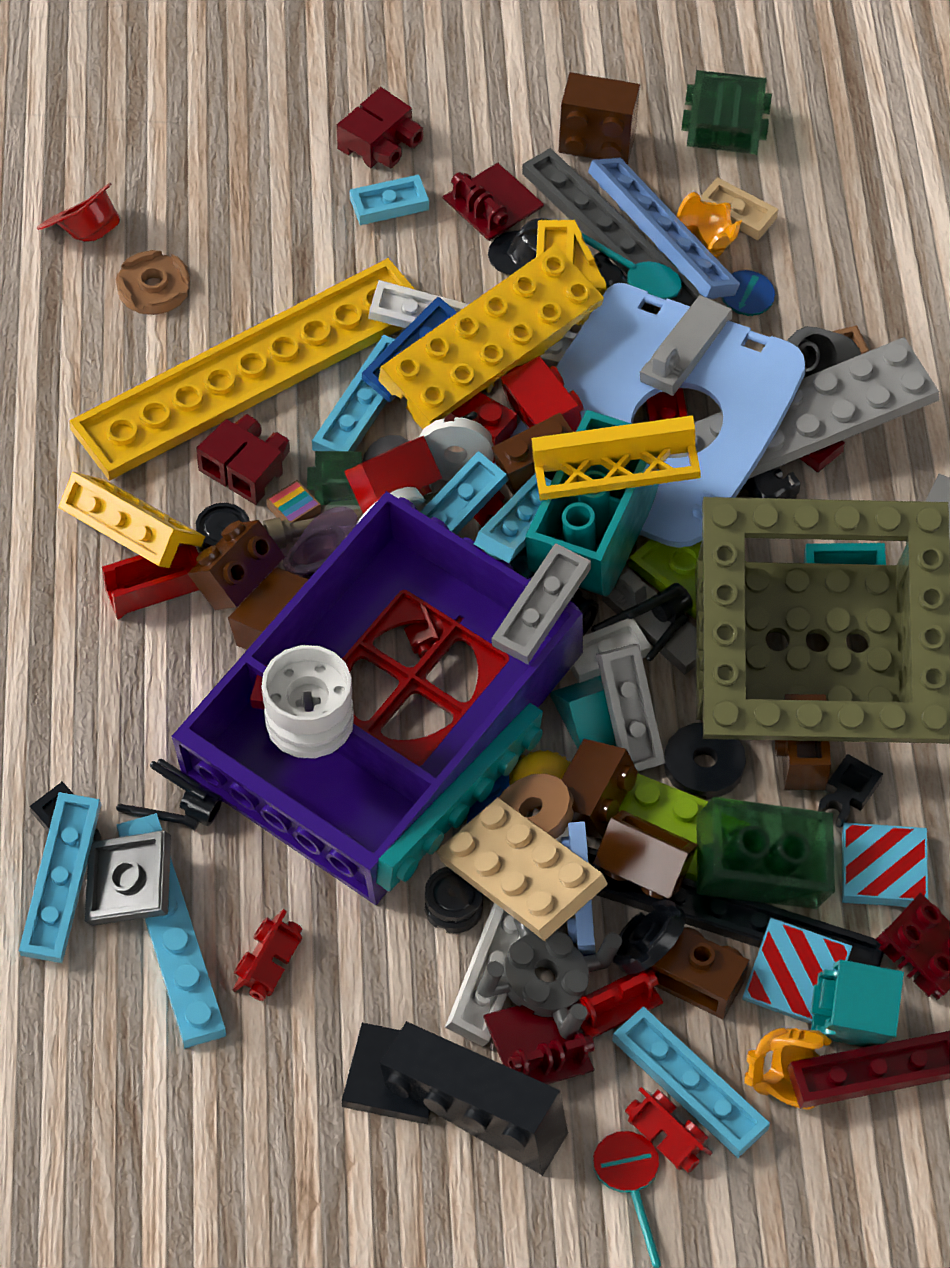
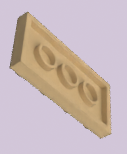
[436,797,608,941]

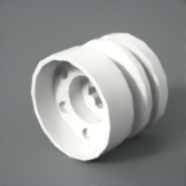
[262,645,354,758]

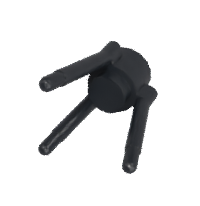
[591,583,693,661]
[116,759,223,830]

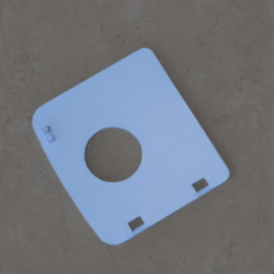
[494,283,806,548]

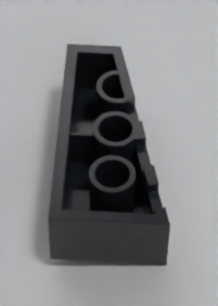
[380,1021,568,1176]

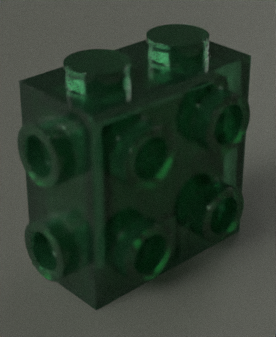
[681,70,772,154]

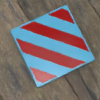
[842,823,928,907]
[742,918,852,1024]

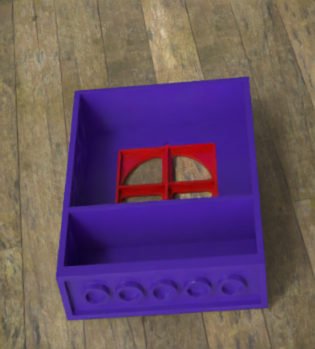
[171,491,583,905]

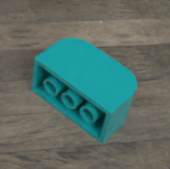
[525,410,659,596]

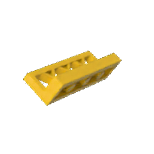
[531,415,701,501]
[58,472,205,568]

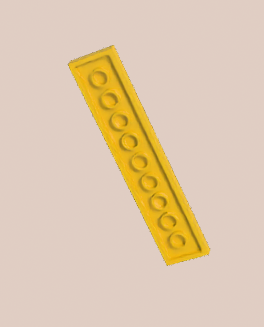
[69,258,416,481]

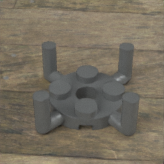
[477,918,622,1040]

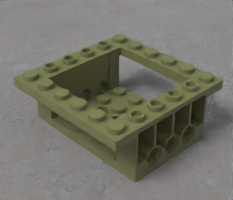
[695,497,950,744]

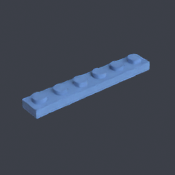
[588,158,740,299]

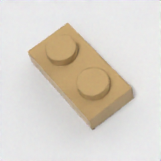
[700,177,778,241]

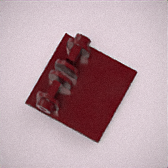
[443,162,544,241]
[875,892,950,1000]
[483,1005,595,1085]

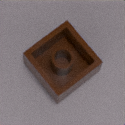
[558,72,640,164]

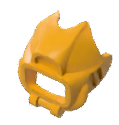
[677,192,742,259]
[744,1028,833,1109]

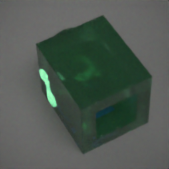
[307,451,362,505]

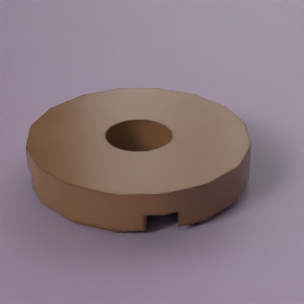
[116,250,190,315]
[499,773,574,839]

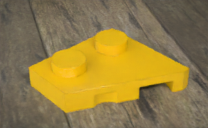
[536,220,608,294]

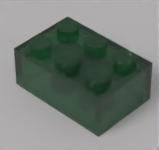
[697,797,835,909]

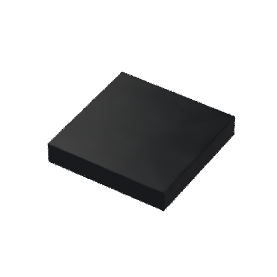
[342,1022,431,1125]

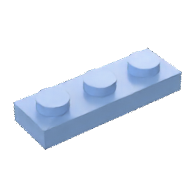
[561,821,596,956]

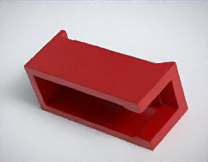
[101,543,201,620]

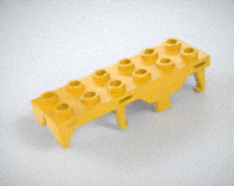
[378,244,604,430]

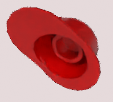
[37,183,120,242]

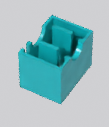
[810,959,904,1047]

